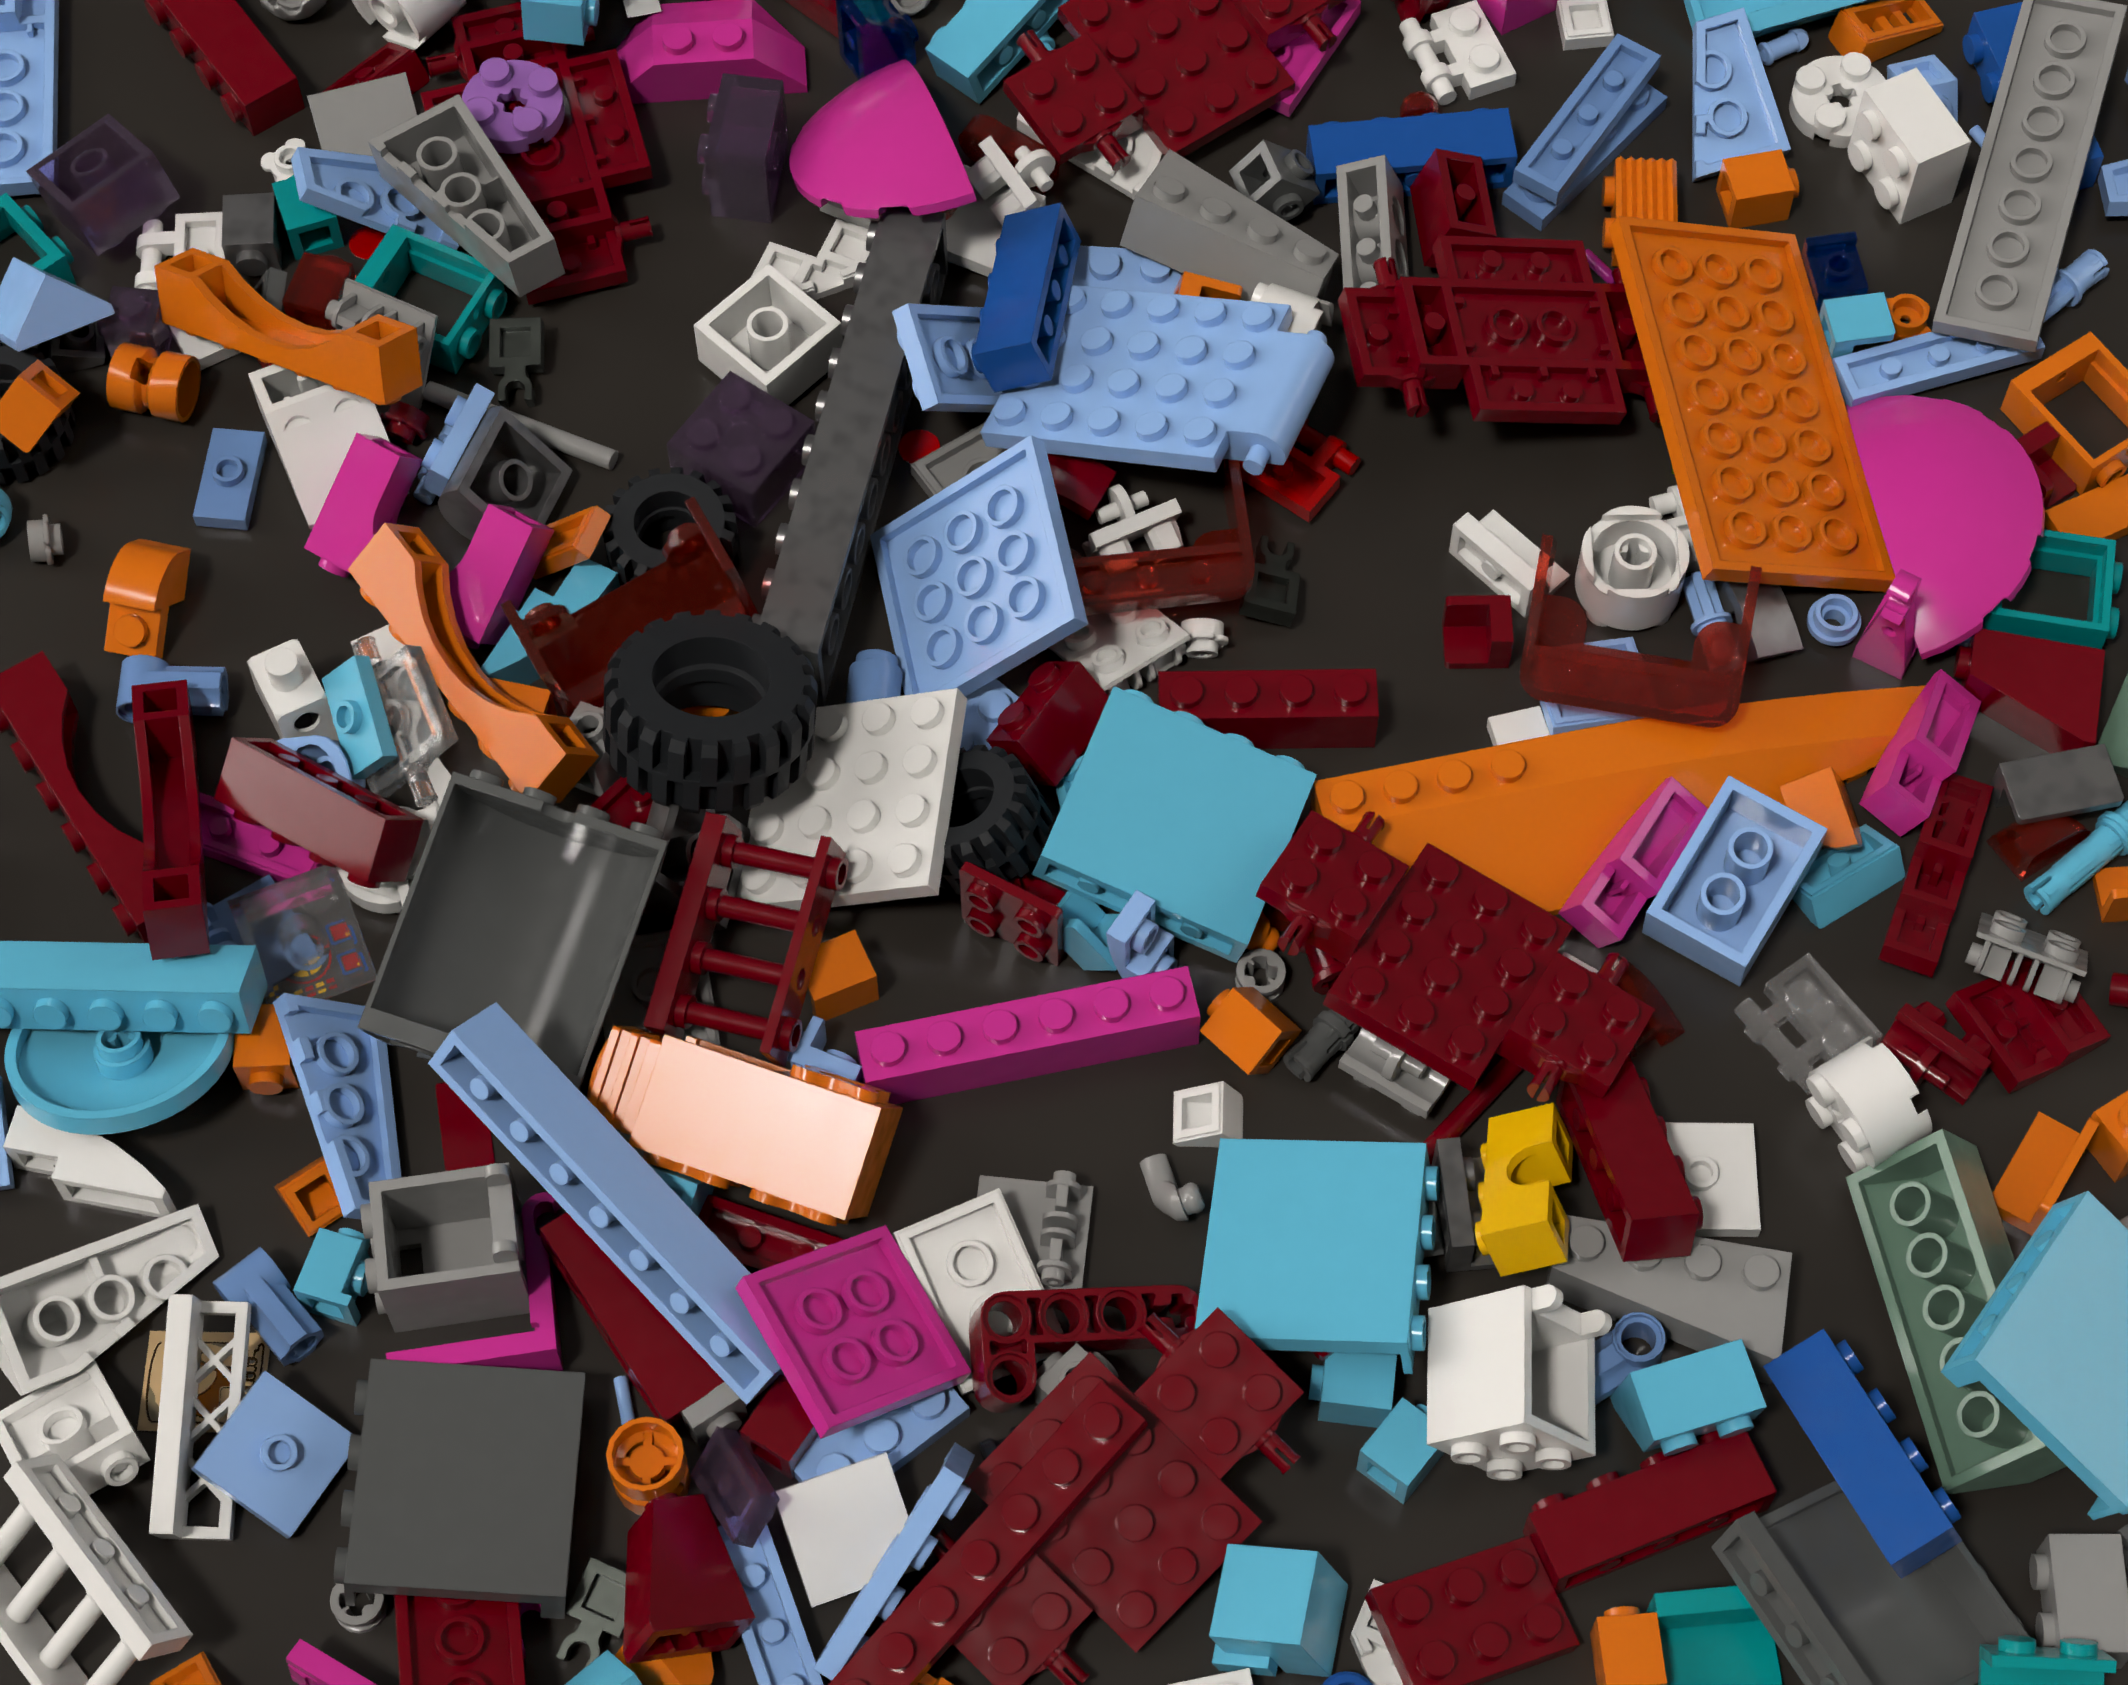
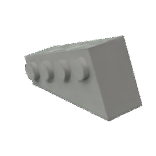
[368,94,565,297]
[1120,149,1339,301]
[1546,1215,1792,1386]

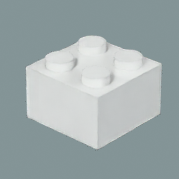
[1847,67,1971,224]
[694,263,843,420]

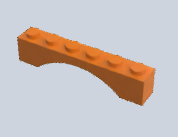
[154,248,423,405]
[347,522,599,803]

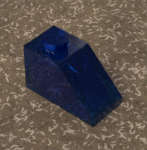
[836,0,919,80]

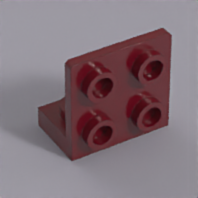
[959,861,1066,967]

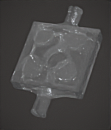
[353,636,459,807]

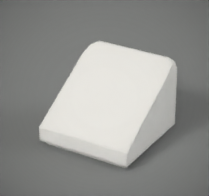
[1173,1081,1243,1148]

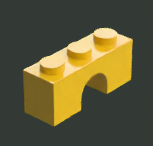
[1475,1102,1573,1277]

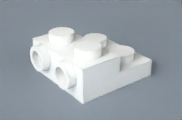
[0,1360,151,1495]

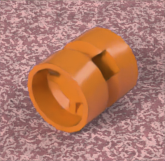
[106,342,201,423]
[606,1416,691,1515]

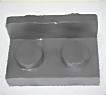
[1432,1137,1496,1272]

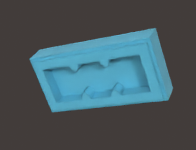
[322,655,398,779]

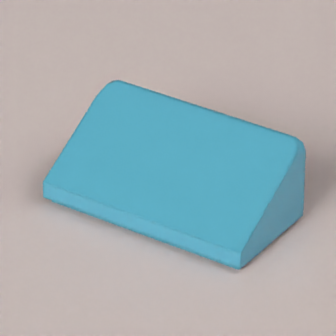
[1792,824,1905,929]

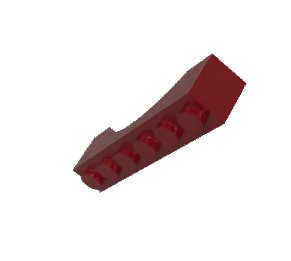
[0,650,149,943]
[131,679,210,960]

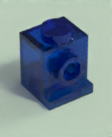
[1801,231,1869,314]

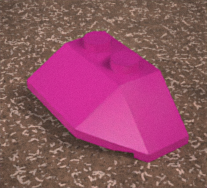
[616,0,808,104]

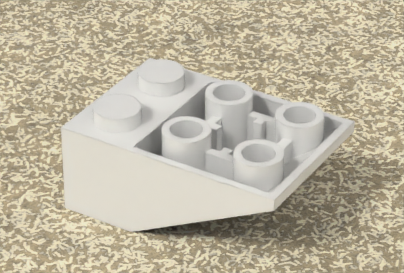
[248,364,409,530]

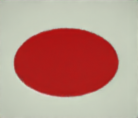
[349,226,386,260]
[898,430,940,464]

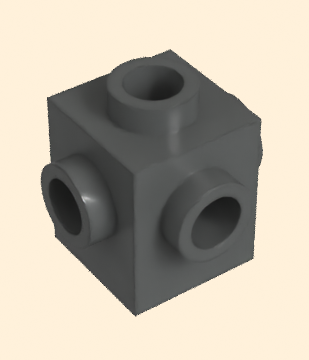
[1229,140,1320,222]

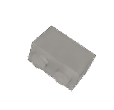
[2029,1534,2128,1669]

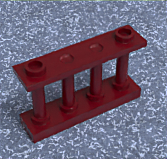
[643,812,848,1067]

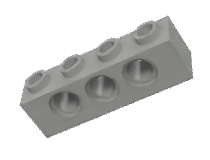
[1336,155,1409,340]

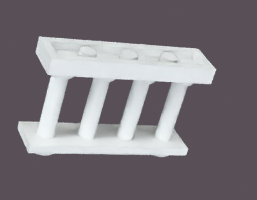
[0,1454,193,1685]

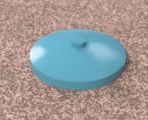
[4,1029,235,1135]

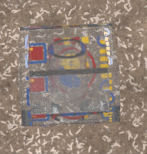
[227,865,377,1004]

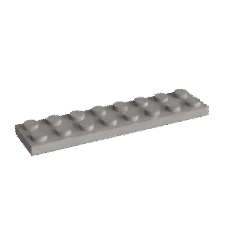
[1932,0,2128,353]

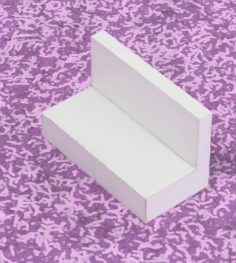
[1449,509,1570,618]

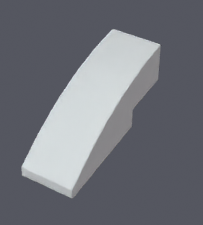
[3,1105,177,1218]

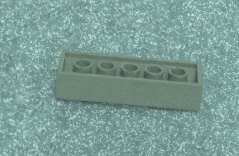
[1846,1128,2067,1494]

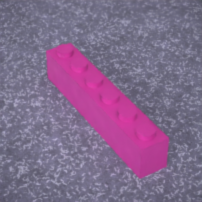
[855,966,1201,1105]

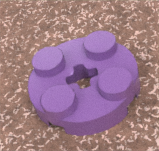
[462,57,565,154]

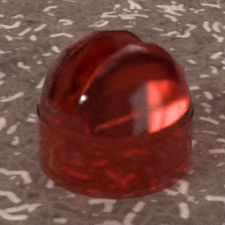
[1400,91,1440,117]

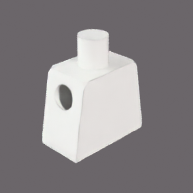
[247,639,339,740]

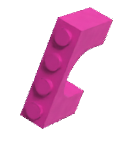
[304,433,555,649]

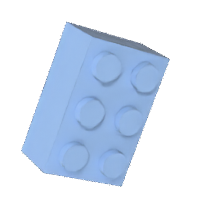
[1642,775,1828,987]

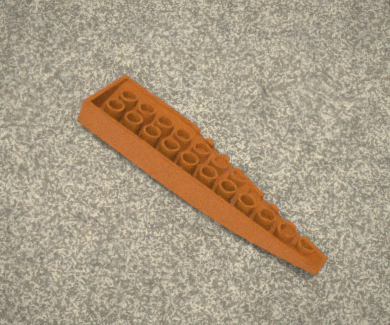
[1310,685,1926,915]

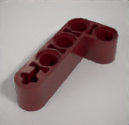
[969,1285,1199,1413]

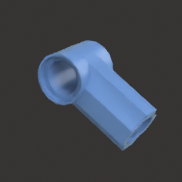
[116,655,229,724]
[212,1247,324,1367]
[1595,1312,1665,1405]

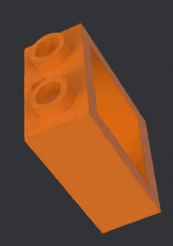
[2000,331,2128,495]

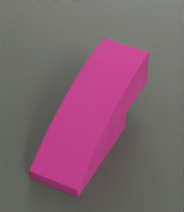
[1859,669,1981,837]
[1558,776,1708,949]

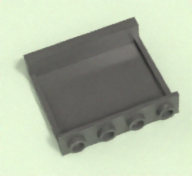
[334,1358,586,1619]
[1711,1480,2029,1685]

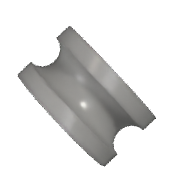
[1235,948,1286,1003]
[330,1584,388,1634]

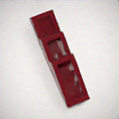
[1878,773,1994,978]

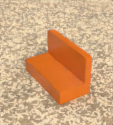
[1992,1111,2100,1236]

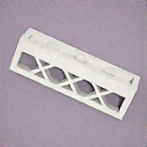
[149,1294,252,1541]

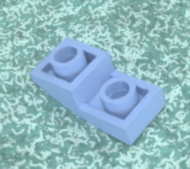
[1106,890,1178,979]

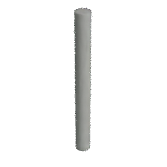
[423,381,618,470]

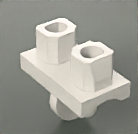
[966,135,1056,226]
[1082,484,1183,579]

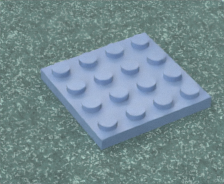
[870,435,1088,696]

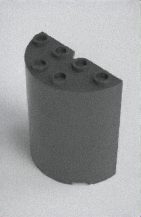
[358,769,668,1091]

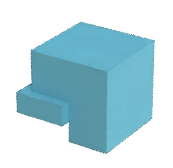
[1209,1544,1348,1677]

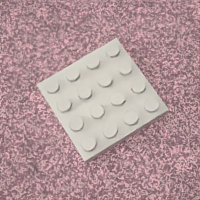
[736,688,967,911]

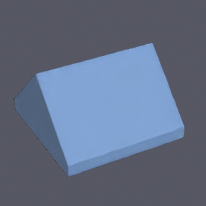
[0,257,115,352]

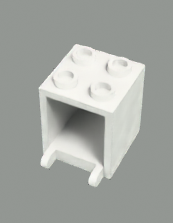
[1427,1284,1612,1481]

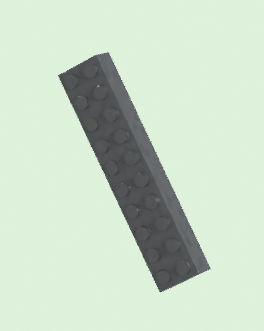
[752,206,948,707]

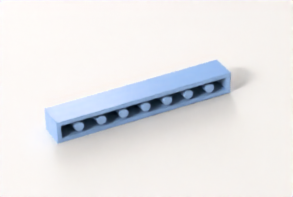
[428,1002,784,1405]

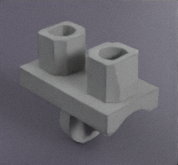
[1338,1028,1451,1119]

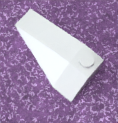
[0,1204,219,1396]

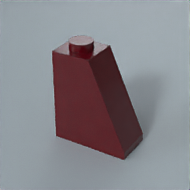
[1953,628,2105,754]
[623,1493,756,1664]

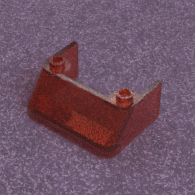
[1070,459,1255,616]
[500,496,759,718]
[1520,534,1762,728]

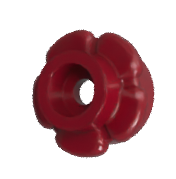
[379,401,430,445]

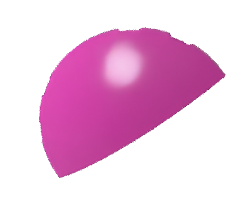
[789,59,977,219]
[1846,395,2045,660]

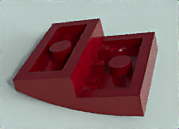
[1945,956,2111,1094]

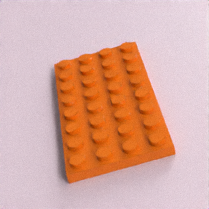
[1609,216,1895,592]

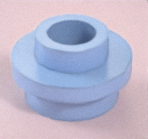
[1806,594,1861,646]

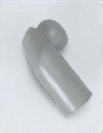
[1139,1154,1205,1222]

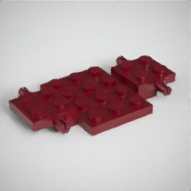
[1003,0,1346,171]
[420,2,653,305]
[1338,235,1661,424]
[1256,810,1656,1102]
[932,1307,1304,1685]

